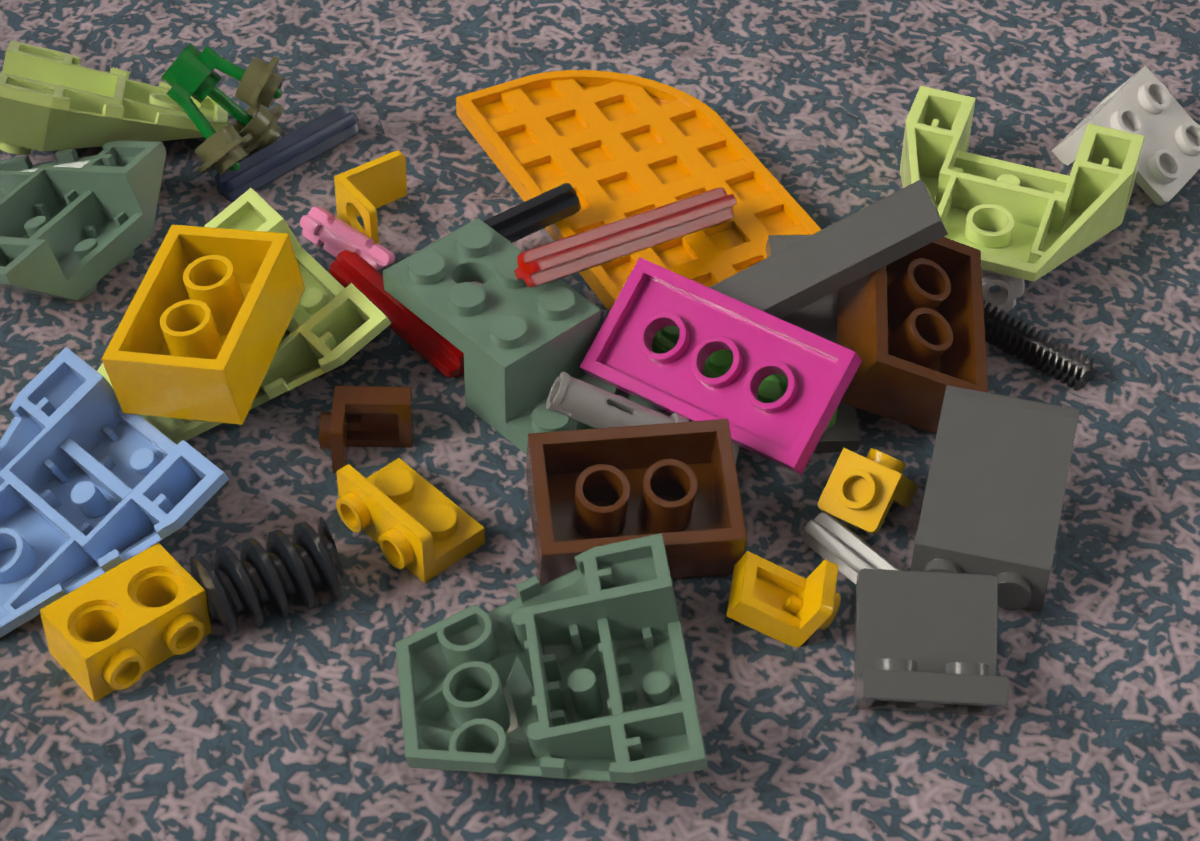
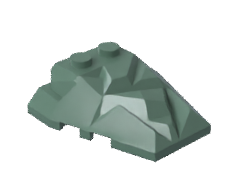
[395,533,708,784]

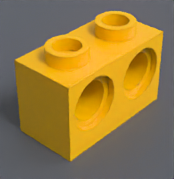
[40,542,212,702]

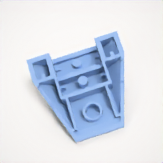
[0,347,229,638]

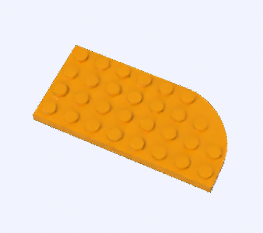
[456,70,822,311]

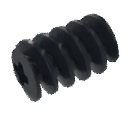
[190,516,343,635]

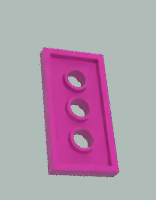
[580,257,862,475]

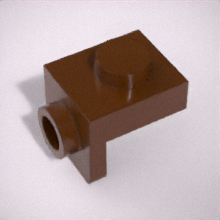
[319,386,414,473]

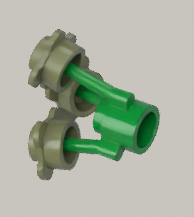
[161,43,284,176]

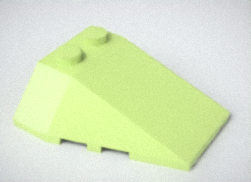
[0,40,228,155]
[97,188,391,445]

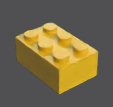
[102,225,305,425]

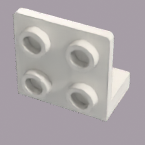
[1052,66,1200,206]

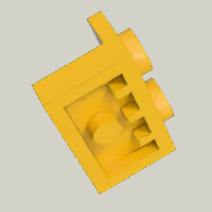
[336,458,485,583]

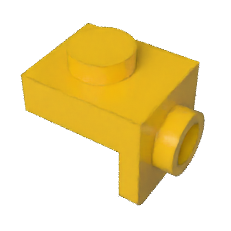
[818,448,919,534]
[726,551,841,647]

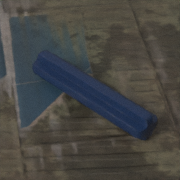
[215,106,359,202]

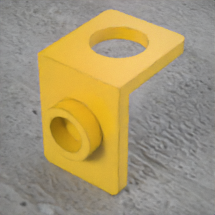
[334,150,407,246]

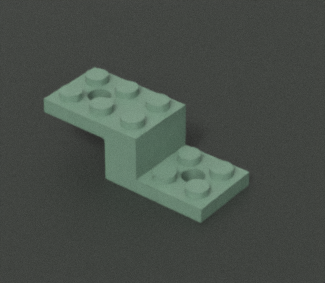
[383,218,664,455]

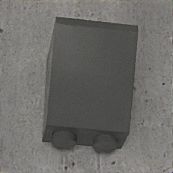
[910,385,1080,613]

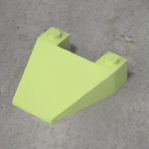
[900,86,1145,282]

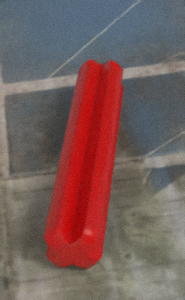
[329,250,464,378]

